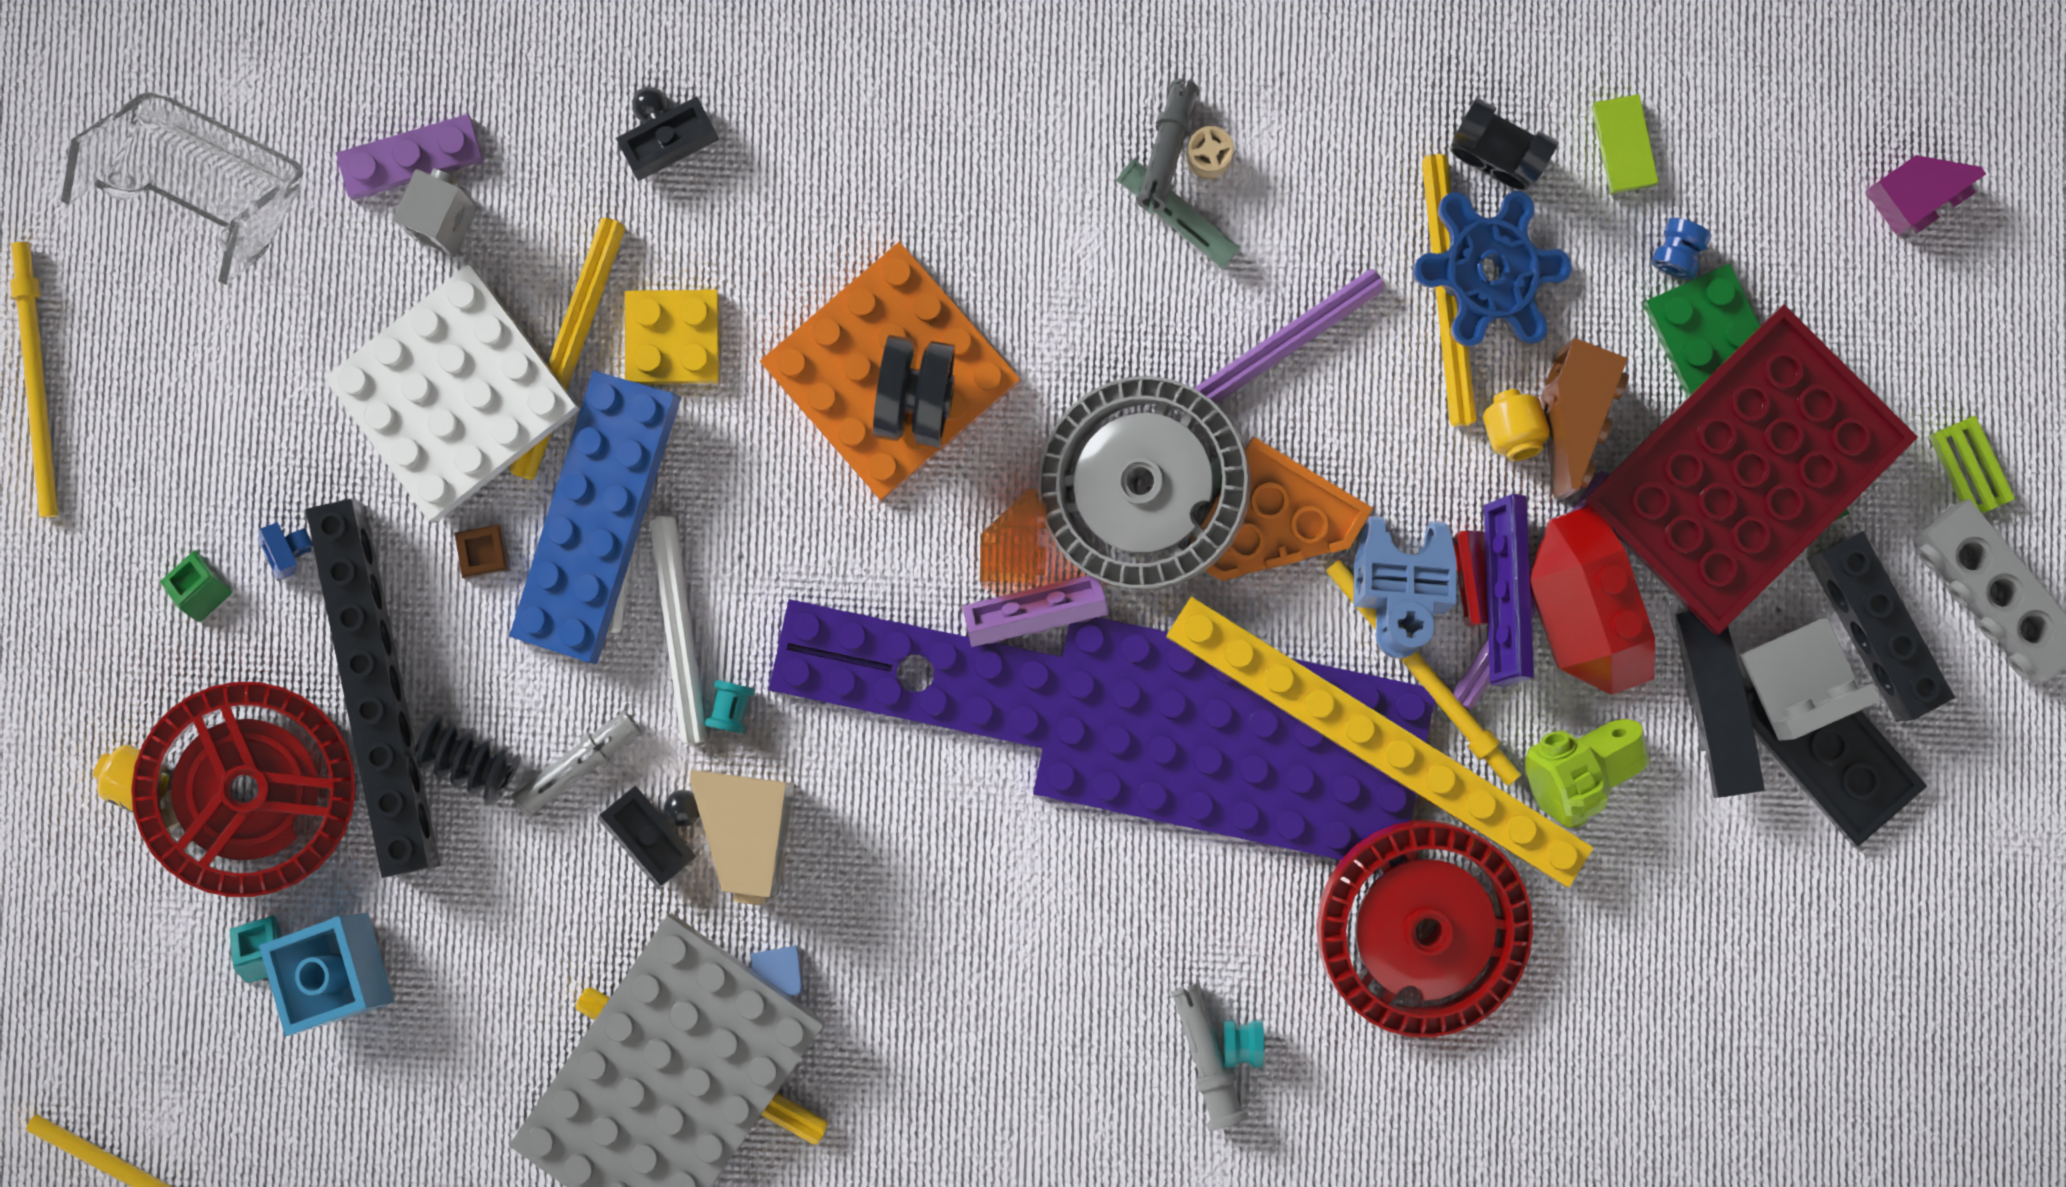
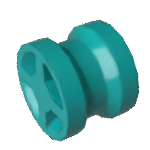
[1223,1020,1264,1068]

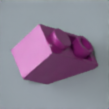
[1865,155,1986,236]

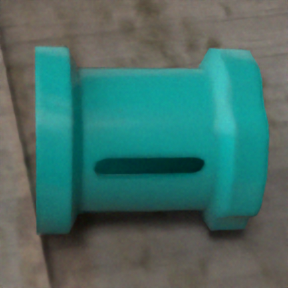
[705,680,756,735]

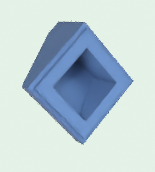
[750,945,805,996]

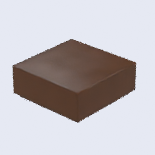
[454,524,511,579]

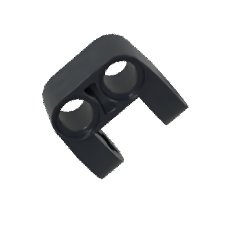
[1450,97,1559,191]

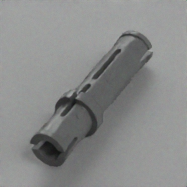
[1136,79,1200,212]

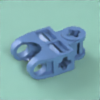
[1353,516,1456,659]

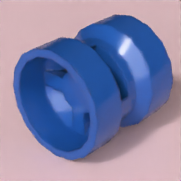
[1651,218,1712,280]

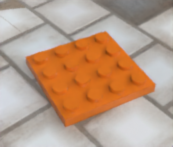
[760,241,1020,502]

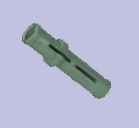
[1116,158,1241,270]

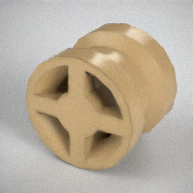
[1186,126,1234,180]

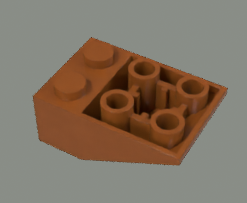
[1540,338,1629,501]

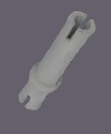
[511,709,642,818]

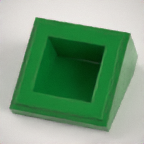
[160,550,232,622]

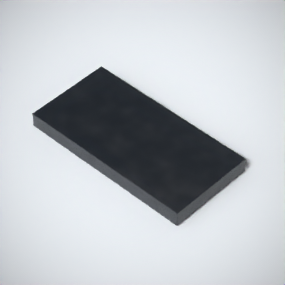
[1745,685,1927,847]

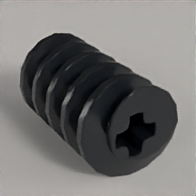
[414,711,521,804]

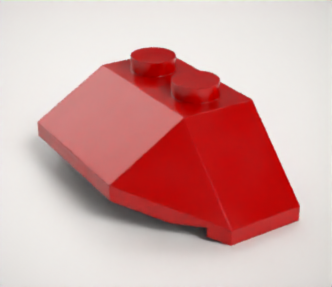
[1530,506,1655,695]

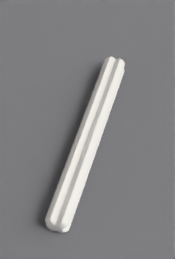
[650,515,708,745]

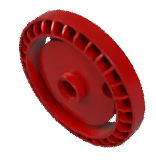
[131,682,356,897]
[1316,820,1533,1038]

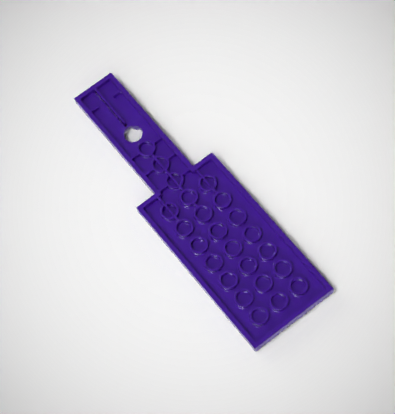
[769,599,1435,868]

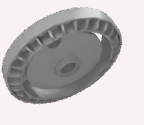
[1037,376,1251,590]

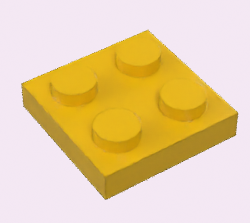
[625,289,720,385]

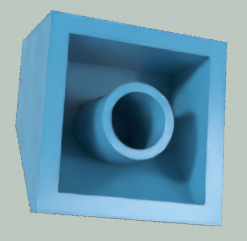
[259,912,395,1037]

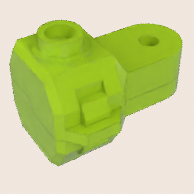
[1525,719,1650,828]

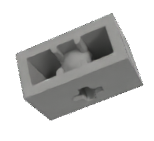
[392,168,478,257]

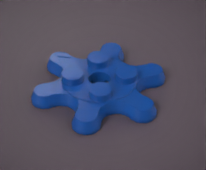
[1413,191,1572,347]

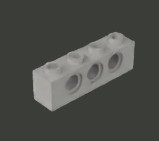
[1912,499,2066,682]

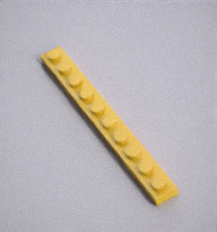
[1166,597,1594,888]

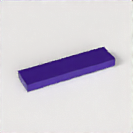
[1483,493,1534,687]

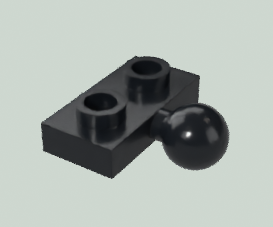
[615,87,720,181]
[598,786,700,890]

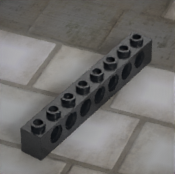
[305,498,441,878]

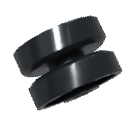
[873,335,955,448]

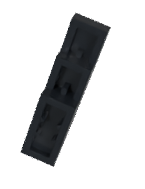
[1674,612,1765,798]

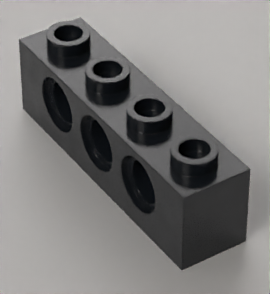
[1806,531,1955,722]

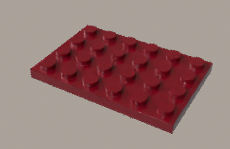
[1582,304,1918,635]

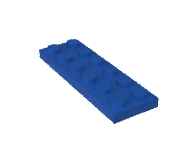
[509,371,681,664]

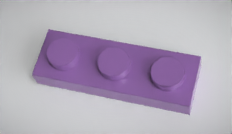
[336,114,484,200]
[962,575,1108,647]

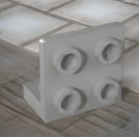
[1741,618,1881,740]

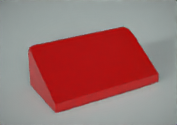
[1452,530,1488,627]

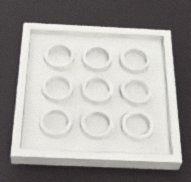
[323,264,581,524]

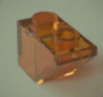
[979,489,1047,586]

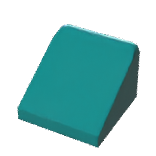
[229,915,282,983]

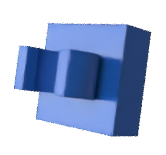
[258,522,313,581]

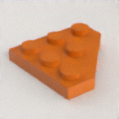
[1185,436,1373,581]

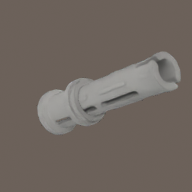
[1171,983,1249,1131]

